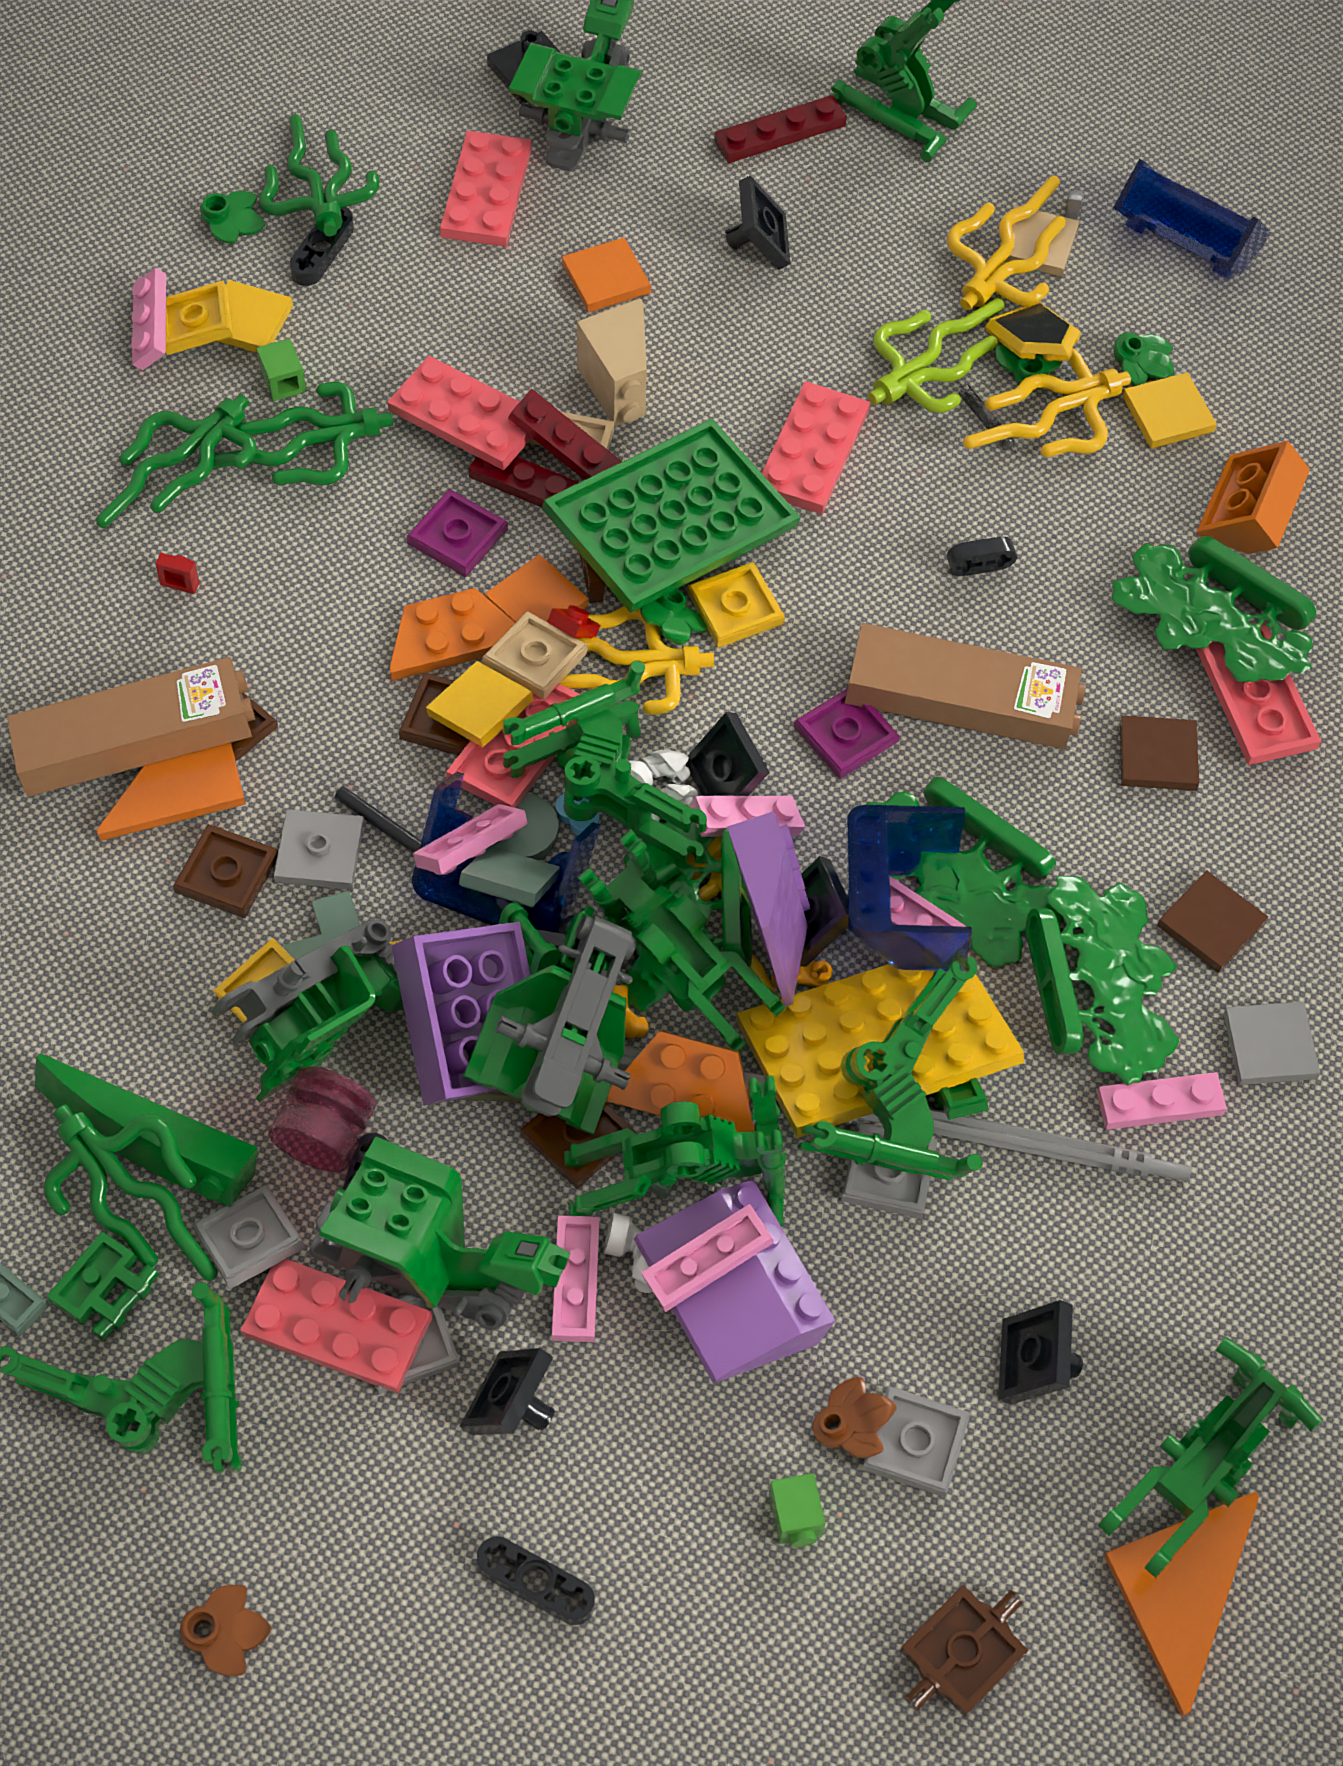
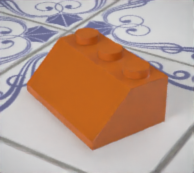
[1197,440,1310,554]

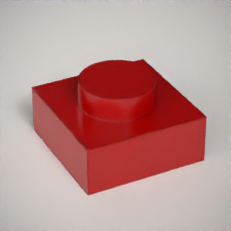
[155,552,200,594]
[547,605,601,638]

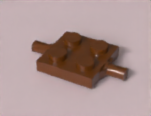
[900,1585,1029,1717]

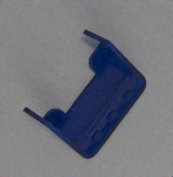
[1112,158,1271,280]
[412,771,600,933]
[846,805,972,972]

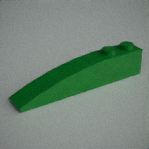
[35,1053,258,1207]

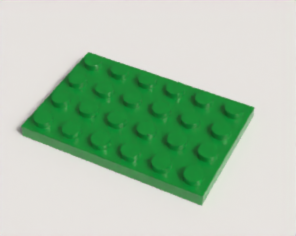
[542,418,801,613]

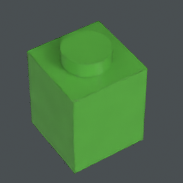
[257,338,306,401]
[768,1473,825,1547]

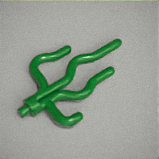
[259,114,380,236]
[197,382,394,486]
[96,394,257,528]
[43,1104,218,1281]

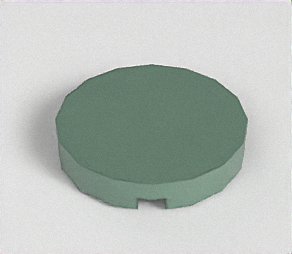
[488,794,559,860]

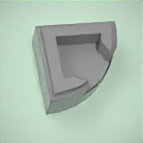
[1065,190,1084,220]

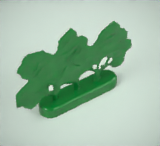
[1112,536,1316,682]
[858,776,1064,967]
[618,822,752,1012]
[1026,876,1180,1086]

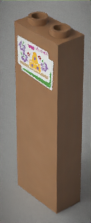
[845,623,1086,749]
[7,657,255,797]

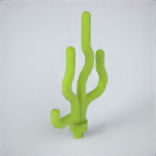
[867,298,1005,413]

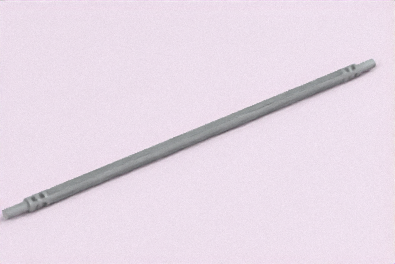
[617,1046,1191,1182]

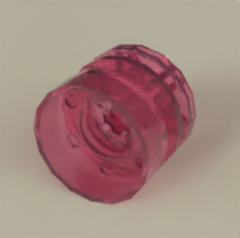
[268,1066,377,1172]

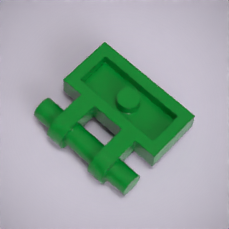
[46,1231,159,1341]

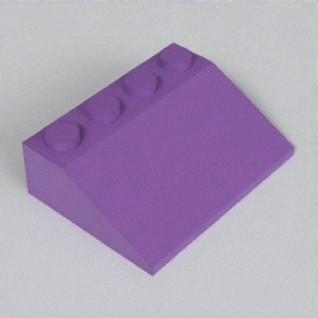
[727,811,811,1007]
[392,922,531,1106]
[634,1179,835,1384]

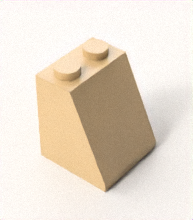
[577,298,647,427]

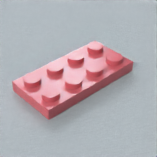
[440,130,532,247]
[387,355,531,471]
[762,381,870,515]
[1195,621,1321,766]
[446,684,580,808]
[240,1259,433,1394]

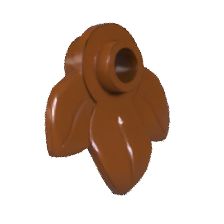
[812,1377,897,1458]
[180,1584,272,1677]

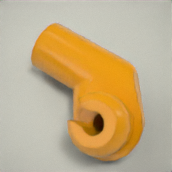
[771,960,833,990]
[612,985,648,1039]

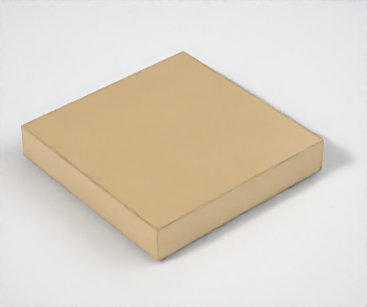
[1004,205,1080,277]
[483,611,588,700]

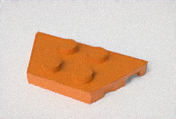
[390,588,515,681]
[606,1030,756,1132]

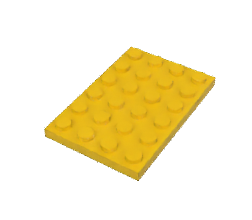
[737,946,1024,1138]

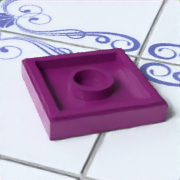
[407,489,508,577]
[794,688,900,779]

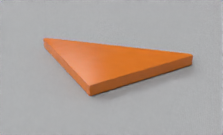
[97,742,246,841]
[1104,1491,1259,1718]

